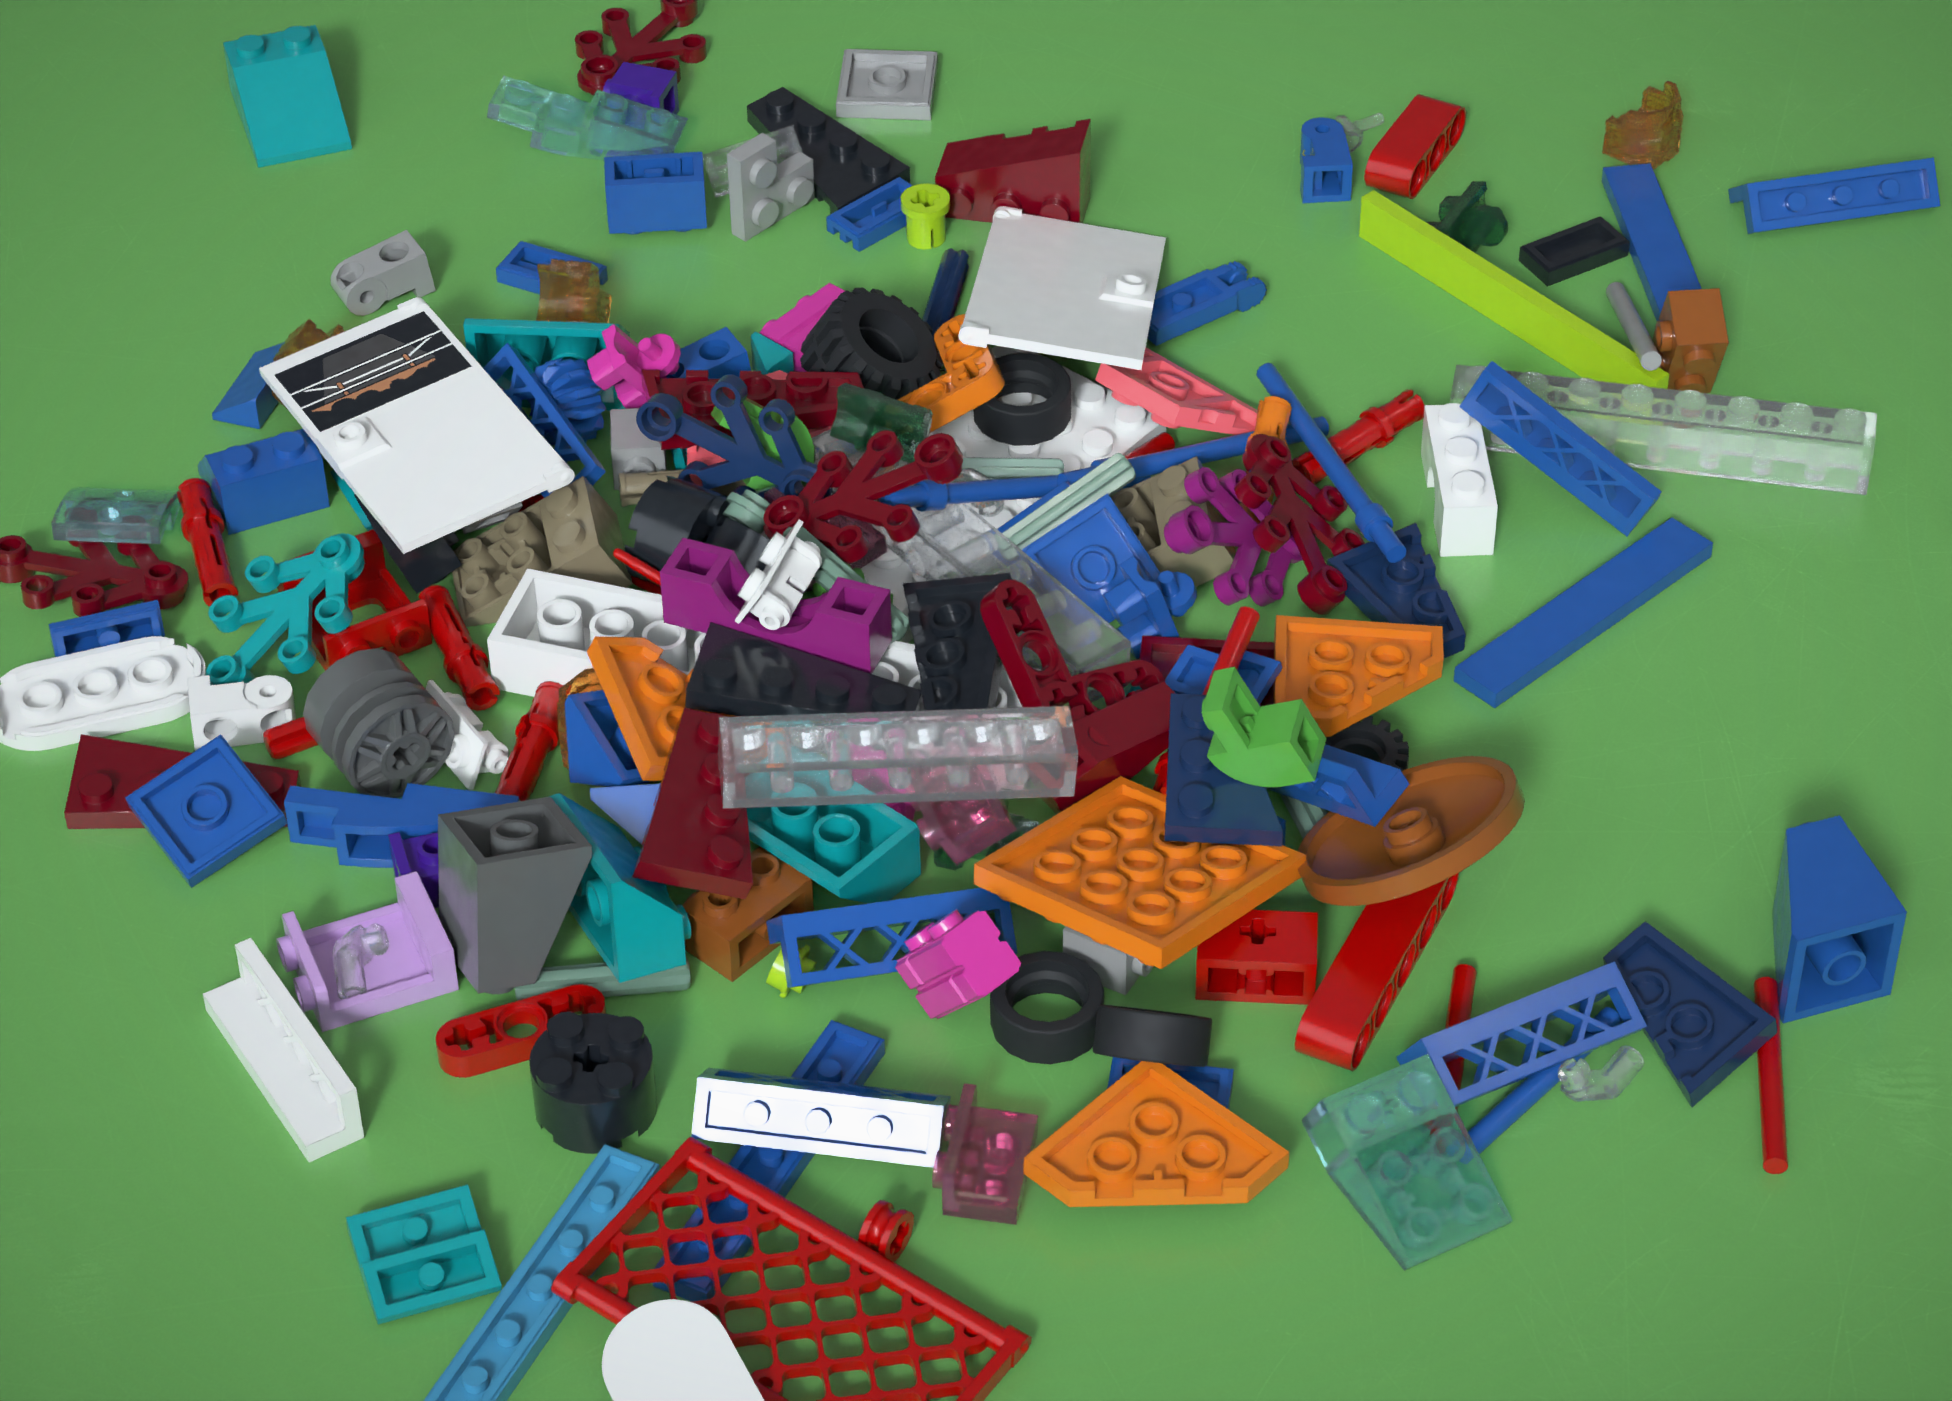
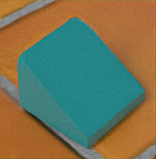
[751,332,794,375]

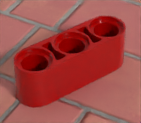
[1364,94,1466,199]

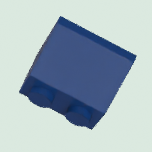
[197,429,330,535]

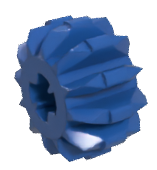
[527,358,606,446]

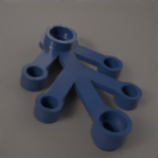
[636,375,833,504]

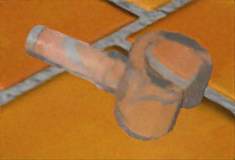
[1335,113,1384,152]

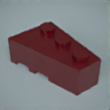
[935,119,1091,223]

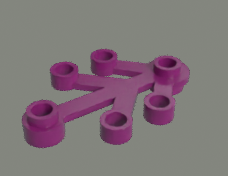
[1164,467,1315,607]

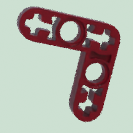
[980,580,1166,738]

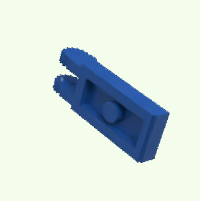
[1147,261,1267,346]

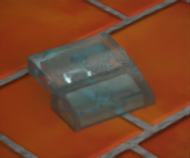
[51,487,181,544]

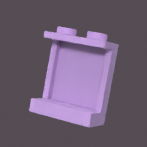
[276,871,459,1032]

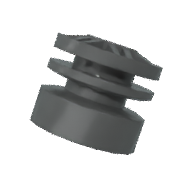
[303,648,454,798]

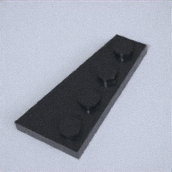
[747,87,910,214]
[903,573,1012,748]
[685,622,922,743]

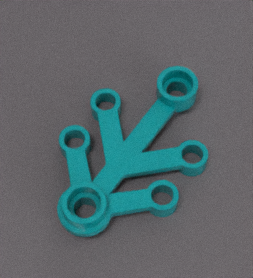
[206,533,365,685]

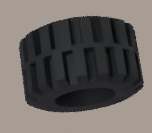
[800,287,943,415]

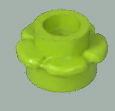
[766,944,817,998]

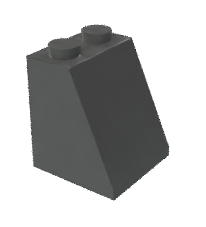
[438,797,592,994]

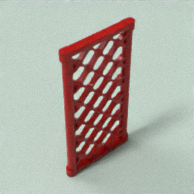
[551,1137,1032,1401]

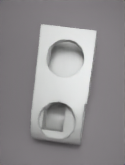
[187,675,296,751]

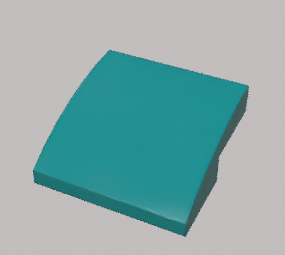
[346,1184,502,1325]

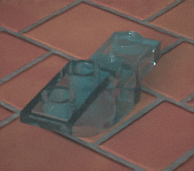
[487,76,688,161]

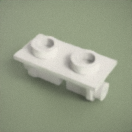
[735,519,822,630]
[426,680,509,790]

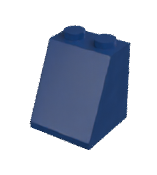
[1772,815,1907,1024]

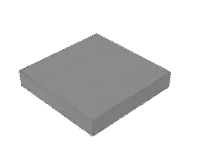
[836,49,938,120]

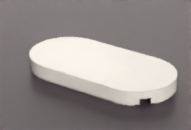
[0,636,206,751]
[602,1299,764,1401]

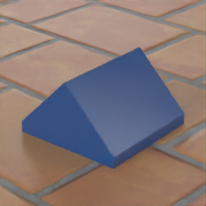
[565,690,657,787]

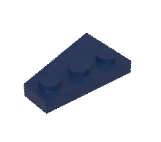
[1327,523,1466,658]
[1164,693,1283,846]
[1603,921,1777,1107]

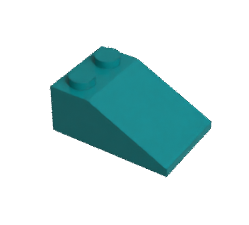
[223,25,352,168]

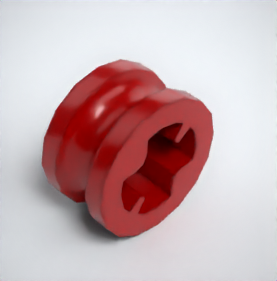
[858,1200,914,1262]

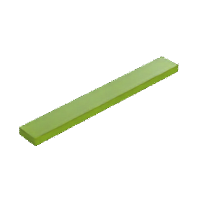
[1359,190,1669,422]

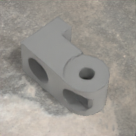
[330,230,436,316]

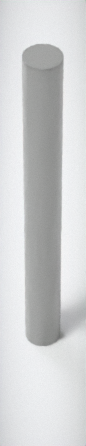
[1606,282,1662,371]

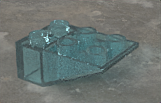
[1301,1054,1513,1271]

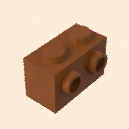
[1652,288,1729,399]
[682,846,814,982]

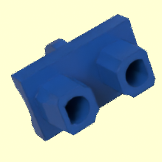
[1102,556,1197,659]

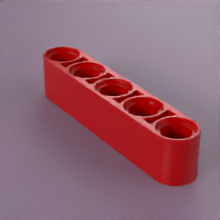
[1295,873,1459,1072]

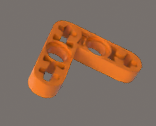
[859,314,1005,448]

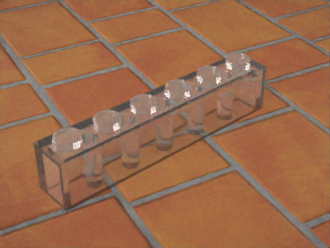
[718,706,1078,809]

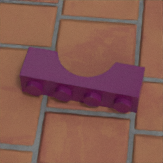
[660,538,892,674]

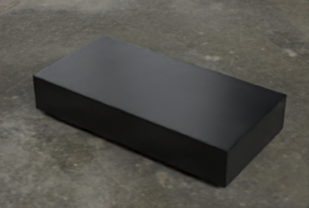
[1519,216,1630,287]

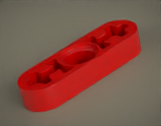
[435,984,606,1078]

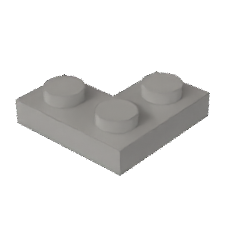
[727,133,815,242]

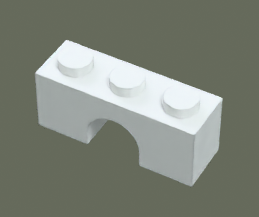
[1421,403,1498,557]

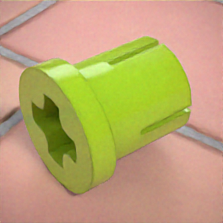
[901,183,950,250]

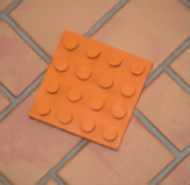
[973,776,1306,969]

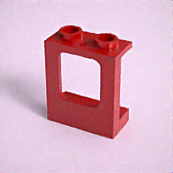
[277,529,433,671]

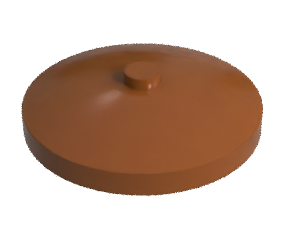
[1297,756,1525,906]

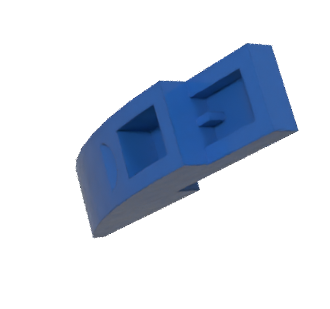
[284,783,520,868]

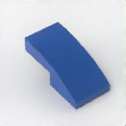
[1165,644,1282,705]

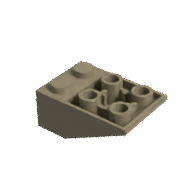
[1110,456,1236,587]
[452,476,633,627]

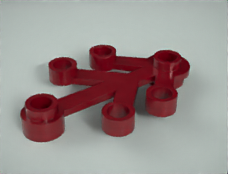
[575,0,707,97]
[764,430,963,563]
[1234,434,1365,615]
[0,514,189,617]

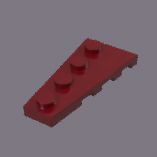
[632,708,753,899]
[64,734,301,829]

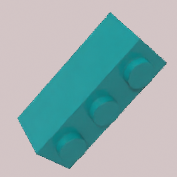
[463,318,630,411]
[745,746,921,903]
[549,793,691,983]

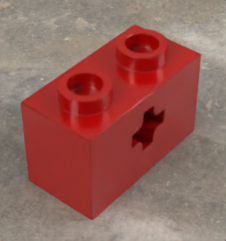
[1195,910,1318,1005]

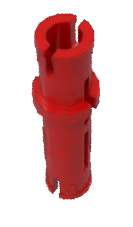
[1292,389,1425,485]
[177,478,238,607]
[418,585,500,711]
[494,681,570,801]

